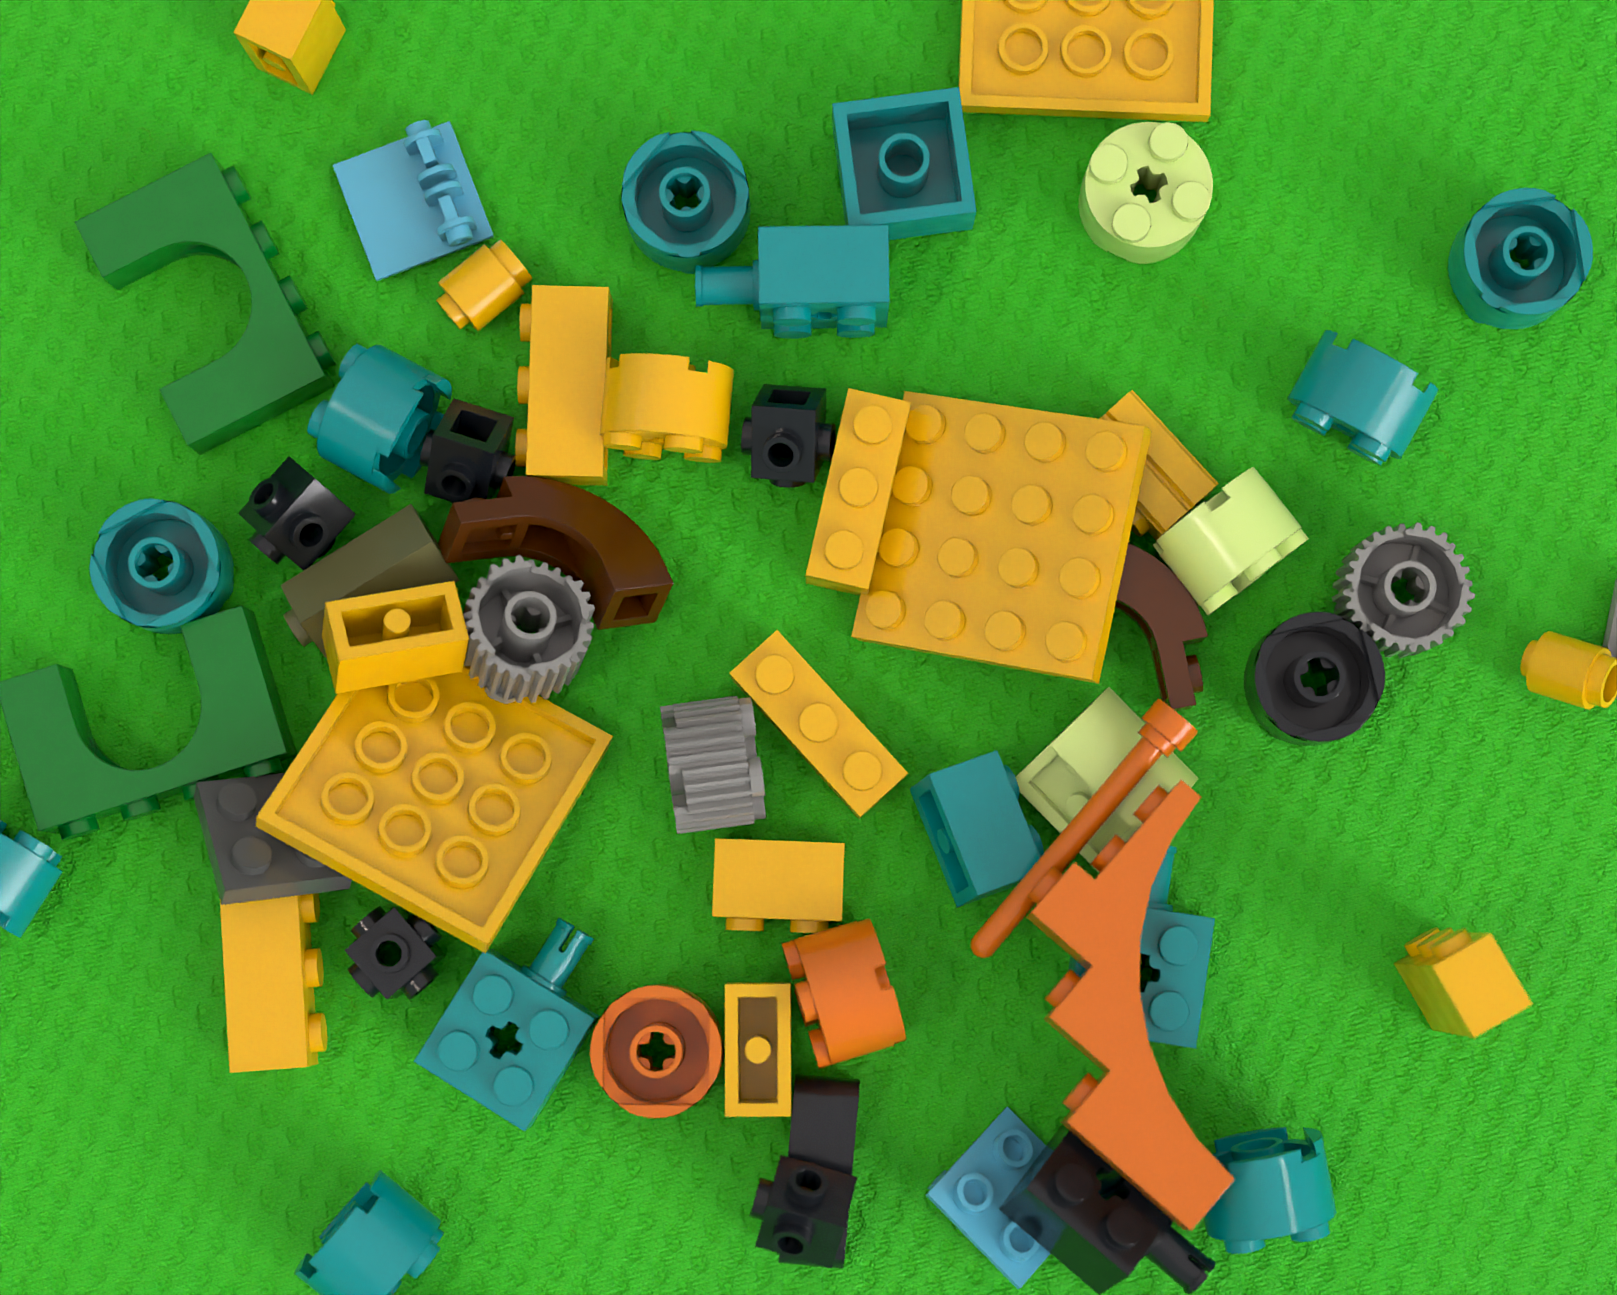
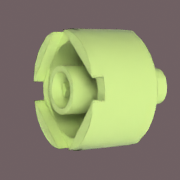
[1079,122,1213,264]
[1153,466,1309,616]

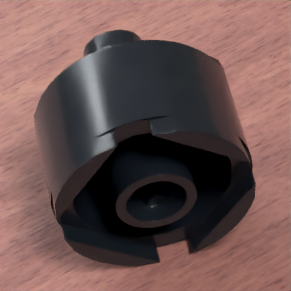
[1244,612,1385,746]

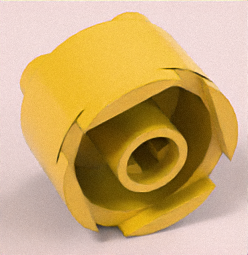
[600,353,734,463]

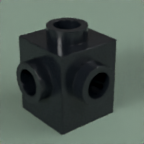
[741,384,836,488]
[419,398,516,503]
[238,456,356,570]
[345,906,446,1000]
[750,1155,857,1269]

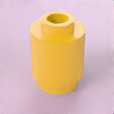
[436,239,533,332]
[1520,631,1617,710]

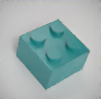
[832,87,976,240]

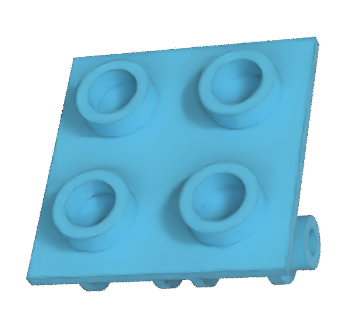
[333,120,494,281]
[926,1107,1051,1289]

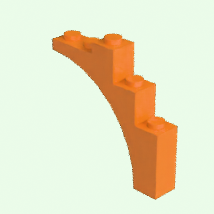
[1026,780,1235,1231]

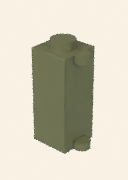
[280,504,459,659]

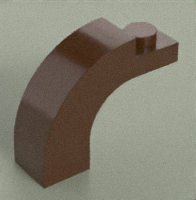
[438,476,674,630]
[1115,543,1208,712]

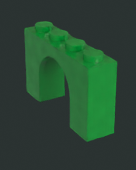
[75,153,336,455]
[0,605,297,840]

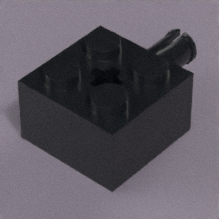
[999,1124,1216,1295]

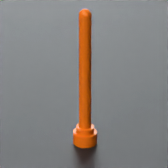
[970,698,1198,958]

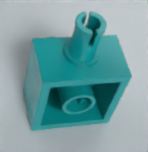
[695,225,889,339]
[1068,846,1215,1048]
[414,917,600,1131]

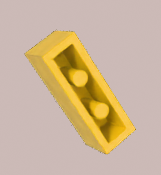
[515,285,613,486]
[805,388,911,596]
[729,630,908,819]
[220,893,327,1073]
[1394,927,1532,1038]

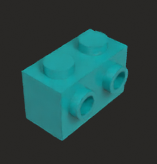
[910,750,1044,908]

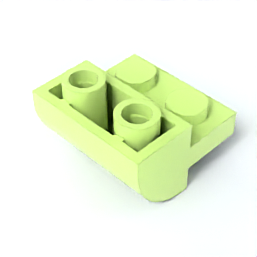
[1016,687,1199,873]

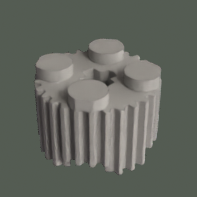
[1332,522,1475,658]
[463,555,595,704]
[660,696,766,834]

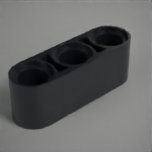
[779,1074,860,1269]

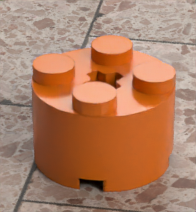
[781,918,906,1069]
[590,984,724,1118]

